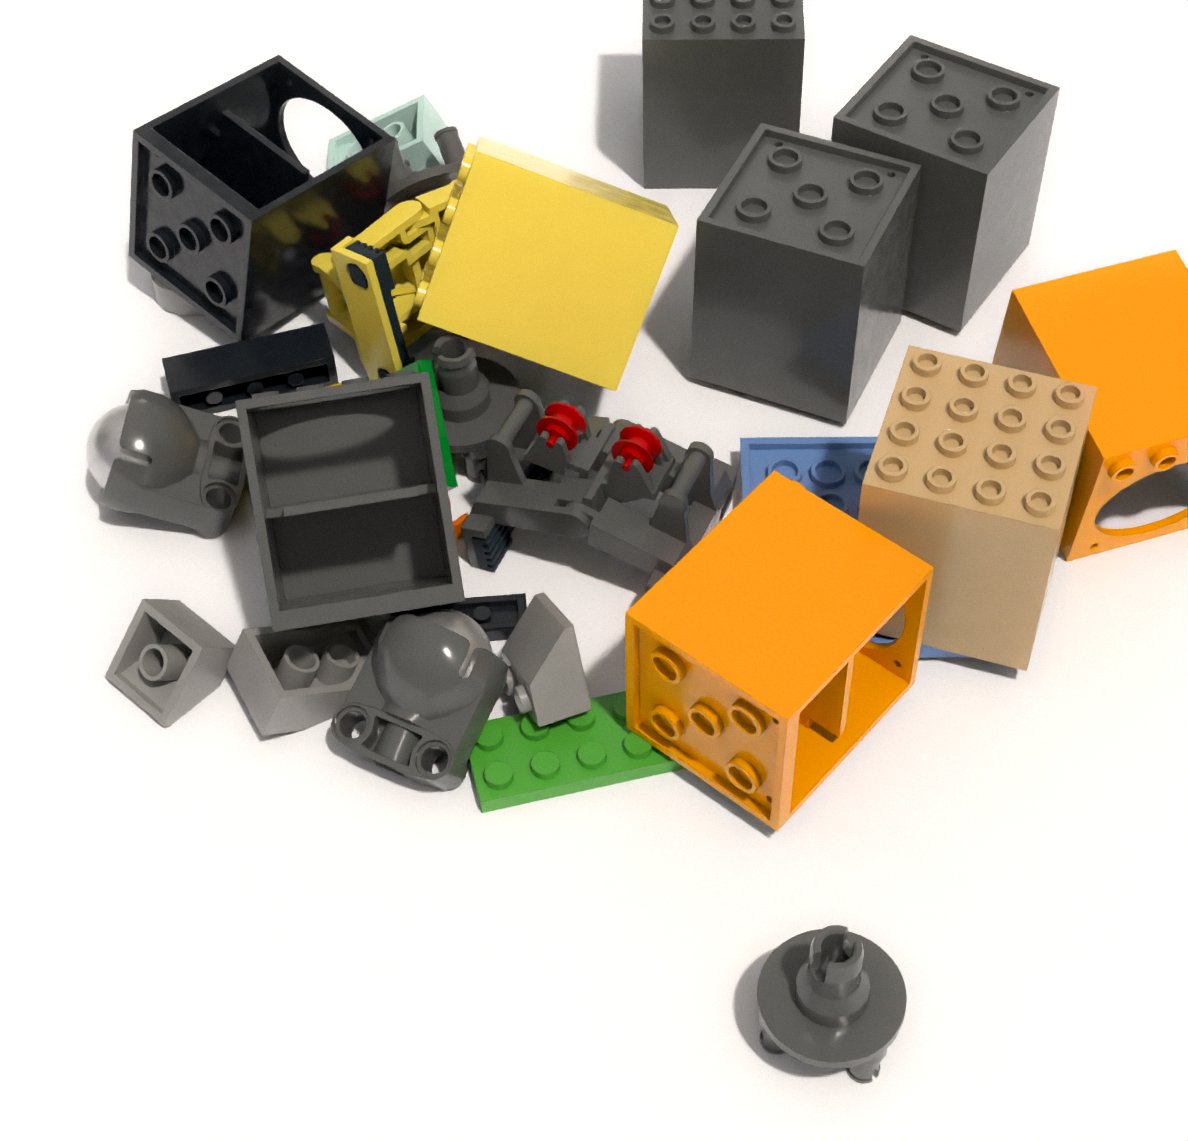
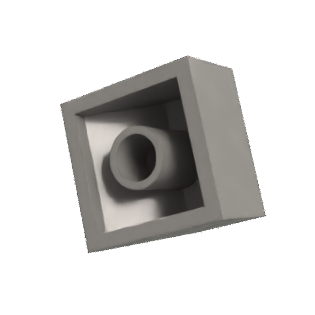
[501,592,592,727]
[105,599,235,727]

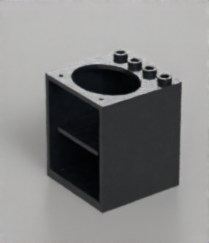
[128,55,395,342]

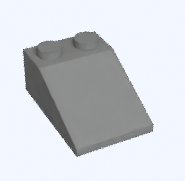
[226,618,375,736]

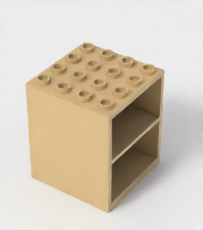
[858,345,1098,671]

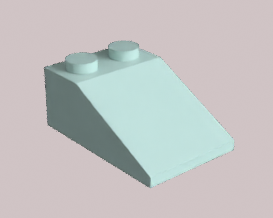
[326,94,448,172]

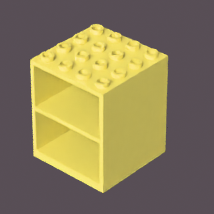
[413,136,679,391]

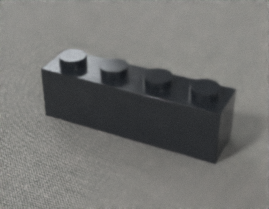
[162,323,339,414]

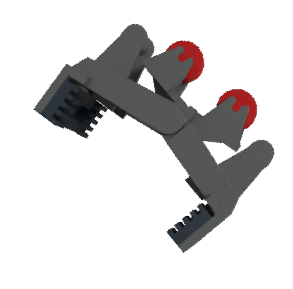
[461,389,738,593]

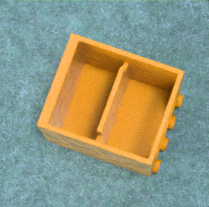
[992,249,1188,562]
[625,470,934,832]

